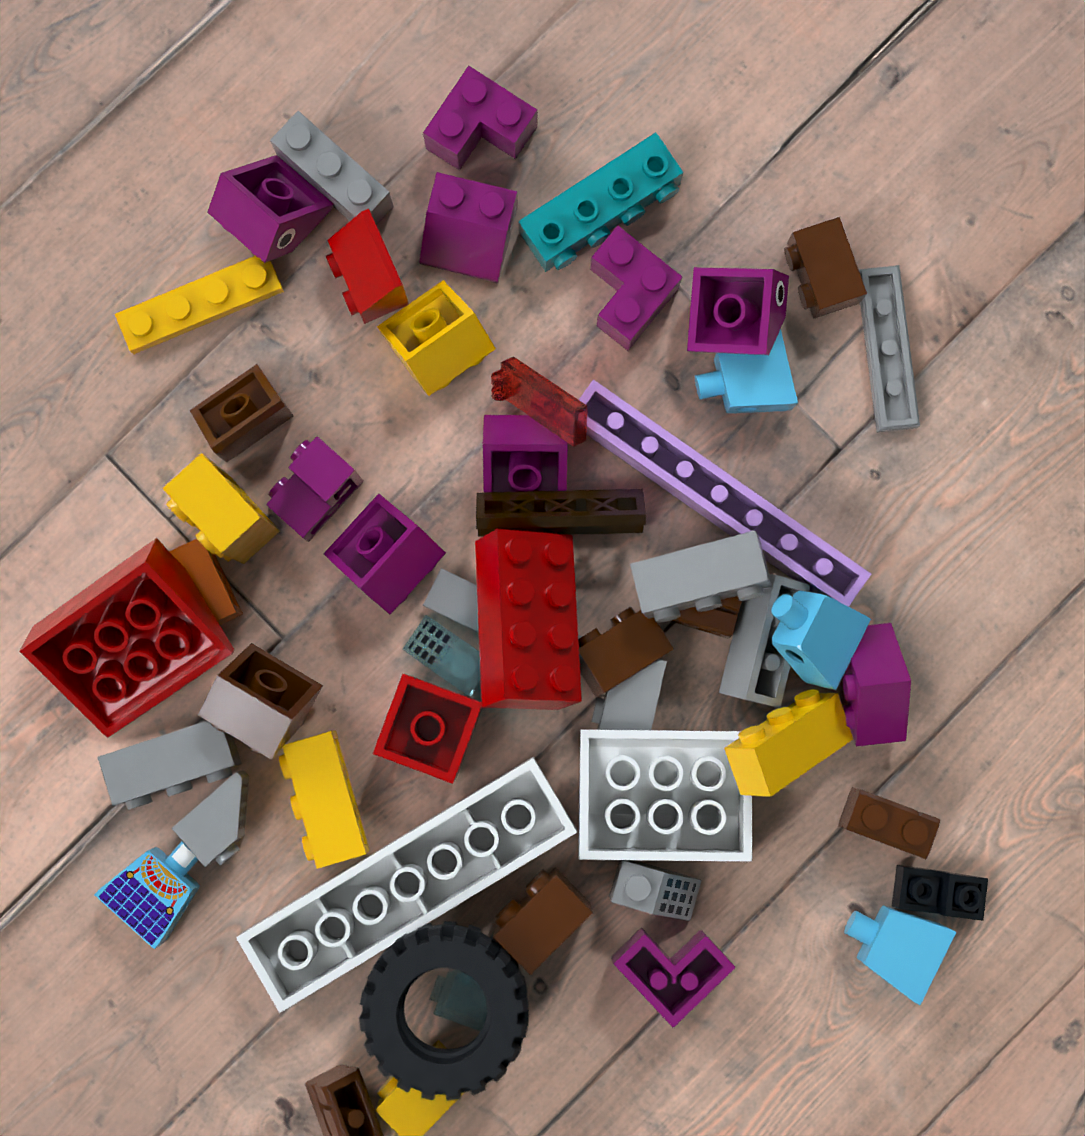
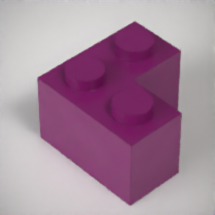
[423,65,538,171]
[590,225,683,351]
[266,436,364,542]
[842,623,911,747]
[611,927,736,1028]

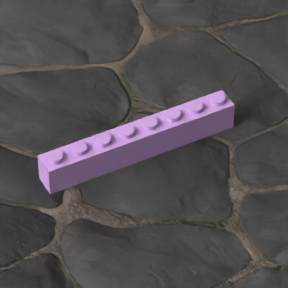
[568,380,871,607]

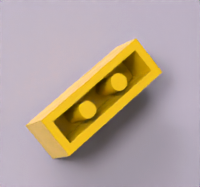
[724,689,853,797]
[279,730,370,869]

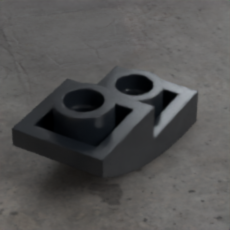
[891,865,988,921]

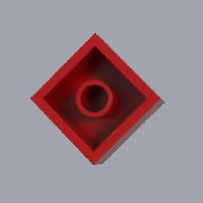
[372,673,482,784]

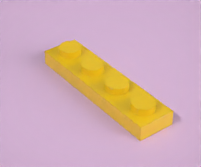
[115,256,284,354]

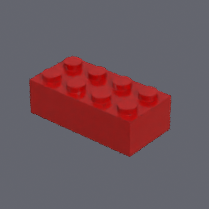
[475,529,582,710]

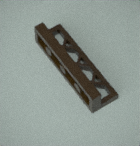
[476,489,646,537]

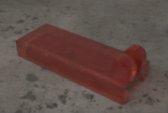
[491,356,587,447]

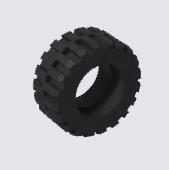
[359,921,529,1101]

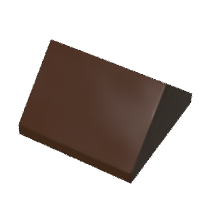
[190,364,294,463]

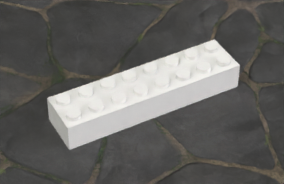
[236,757,577,1013]

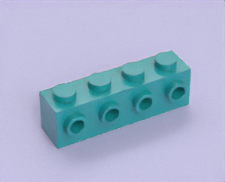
[518,132,684,272]

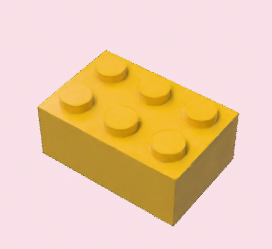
[162,453,280,564]

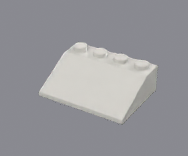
[578,730,752,862]

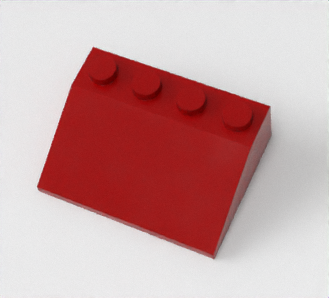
[19,538,234,738]

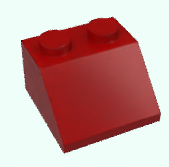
[326,208,409,324]

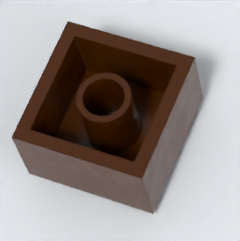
[198,643,323,760]
[493,867,593,975]

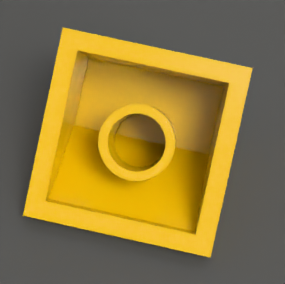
[377,280,496,396]

